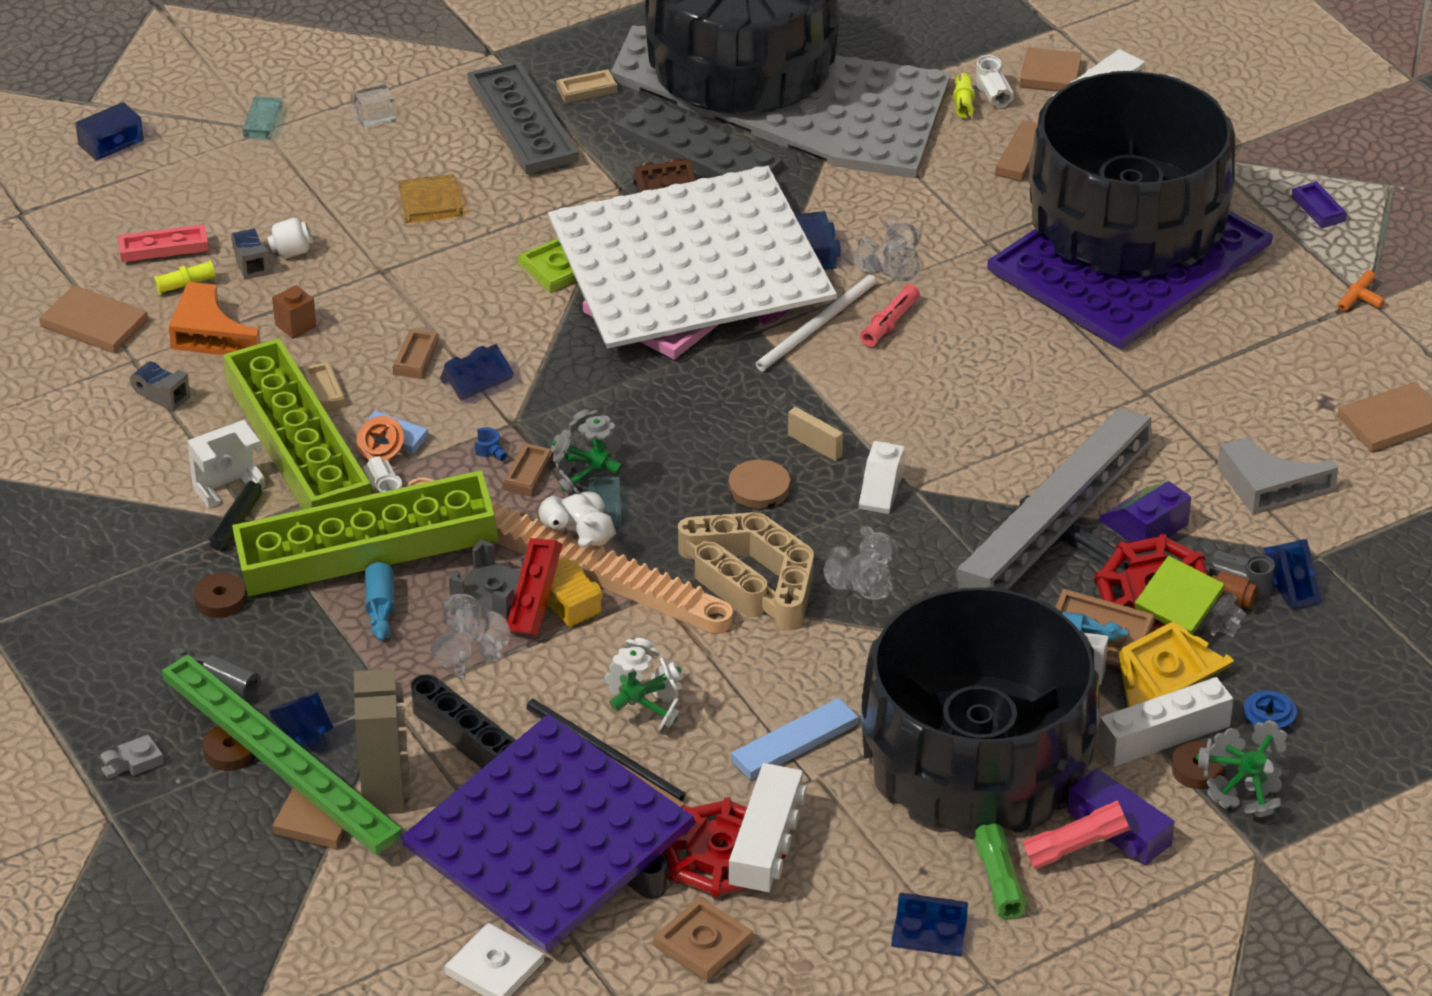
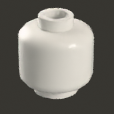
[268,217,313,259]

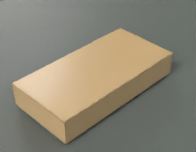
[556,69,618,104]
[300,361,346,411]
[788,407,843,461]

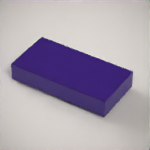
[1291,181,1347,228]

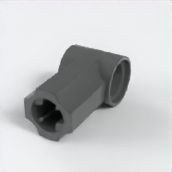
[1209,550,1275,598]

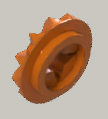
[356,416,406,462]

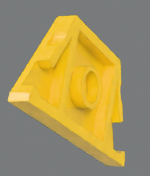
[1119,621,1234,707]

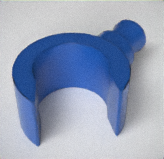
[475,427,507,461]

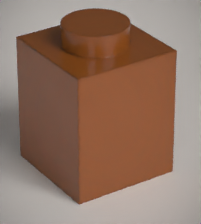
[272,285,316,339]

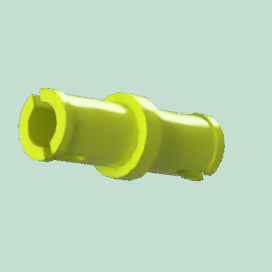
[953,73,975,118]
[154,260,216,295]

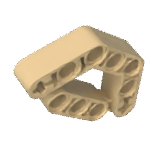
[678,512,814,630]

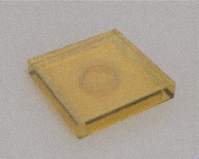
[398,174,463,223]

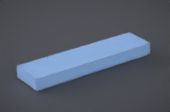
[731,698,859,781]

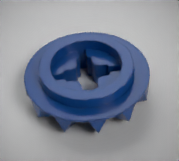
[1243,690,1297,730]

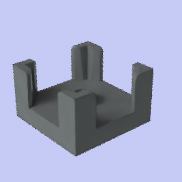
[449,539,525,626]

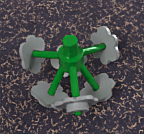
[551,409,622,496]
[1196,720,1288,817]

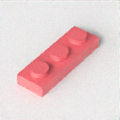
[117,224,209,262]

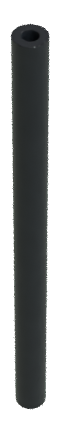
[526,698,686,802]

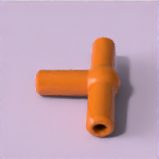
[1338,270,1385,311]

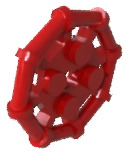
[1094,533,1208,632]
[663,797,786,898]

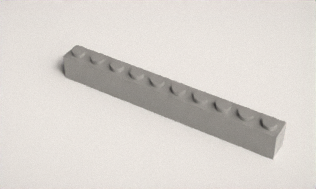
[956,408,1152,589]

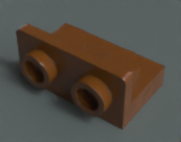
[632,158,695,193]

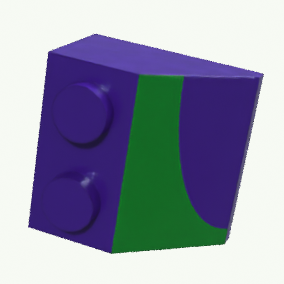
[1099,481,1191,542]

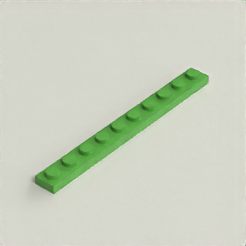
[162,654,402,856]

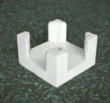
[187,420,265,509]

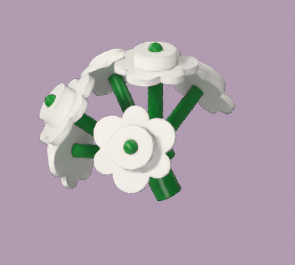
[604,638,683,732]

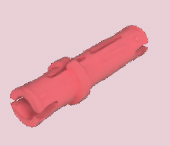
[860,284,920,347]

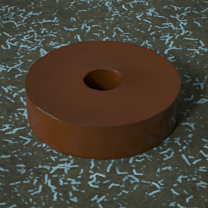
[194,573,246,618]
[203,726,256,771]
[1171,741,1226,789]

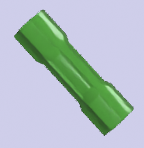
[974,823,1027,920]

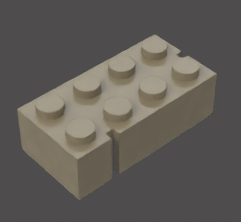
[353,668,410,814]

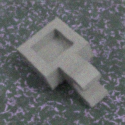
[100,734,164,779]

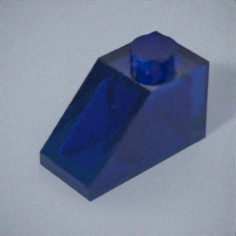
[1264,539,1321,608]
[268,692,334,747]

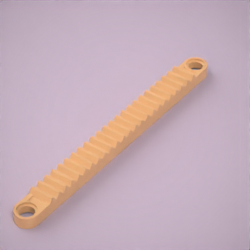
[406,477,733,634]

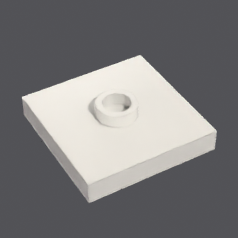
[444,923,544,996]

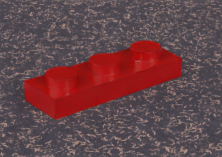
[505,538,563,636]

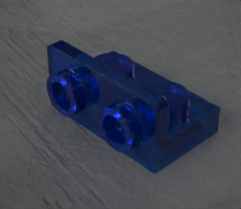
[440,344,514,401]
[891,893,969,957]

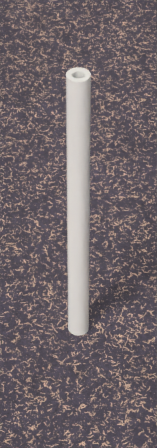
[756,275,877,372]

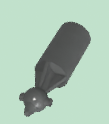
[170,648,261,701]

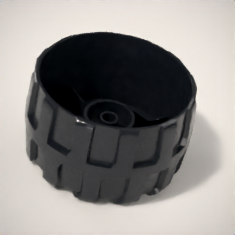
[645,0,839,114]
[1029,71,1235,277]
[861,587,1100,837]

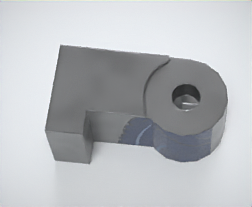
[231,228,270,280]
[130,361,190,412]

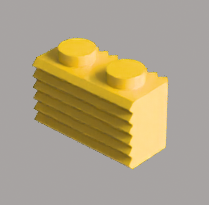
[547,556,603,628]

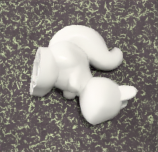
[539,492,616,548]

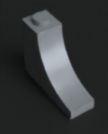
[1217,437,1339,514]

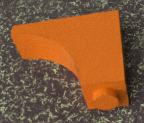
[169,282,260,355]

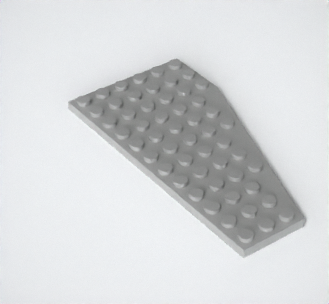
[611,25,951,178]

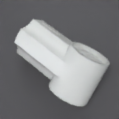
[975,55,1014,109]
[363,456,403,494]

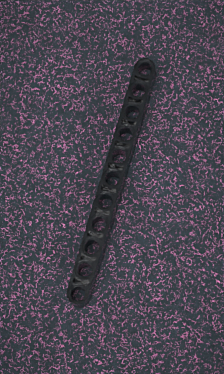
[411,674,668,899]

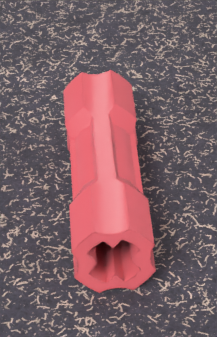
[1022,800,1131,870]

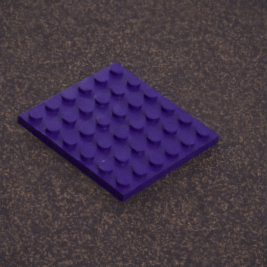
[401,714,695,953]

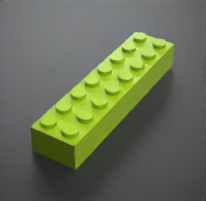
[223,338,371,510]
[232,470,499,597]

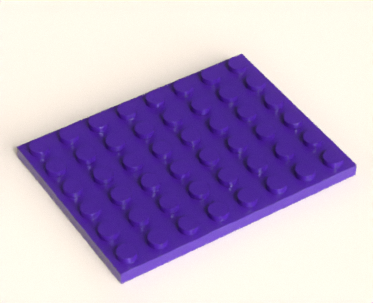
[987,210,1273,349]

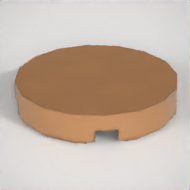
[728,459,790,509]

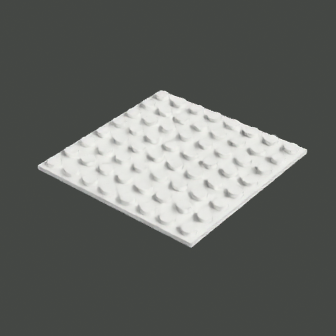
[548,166,837,349]

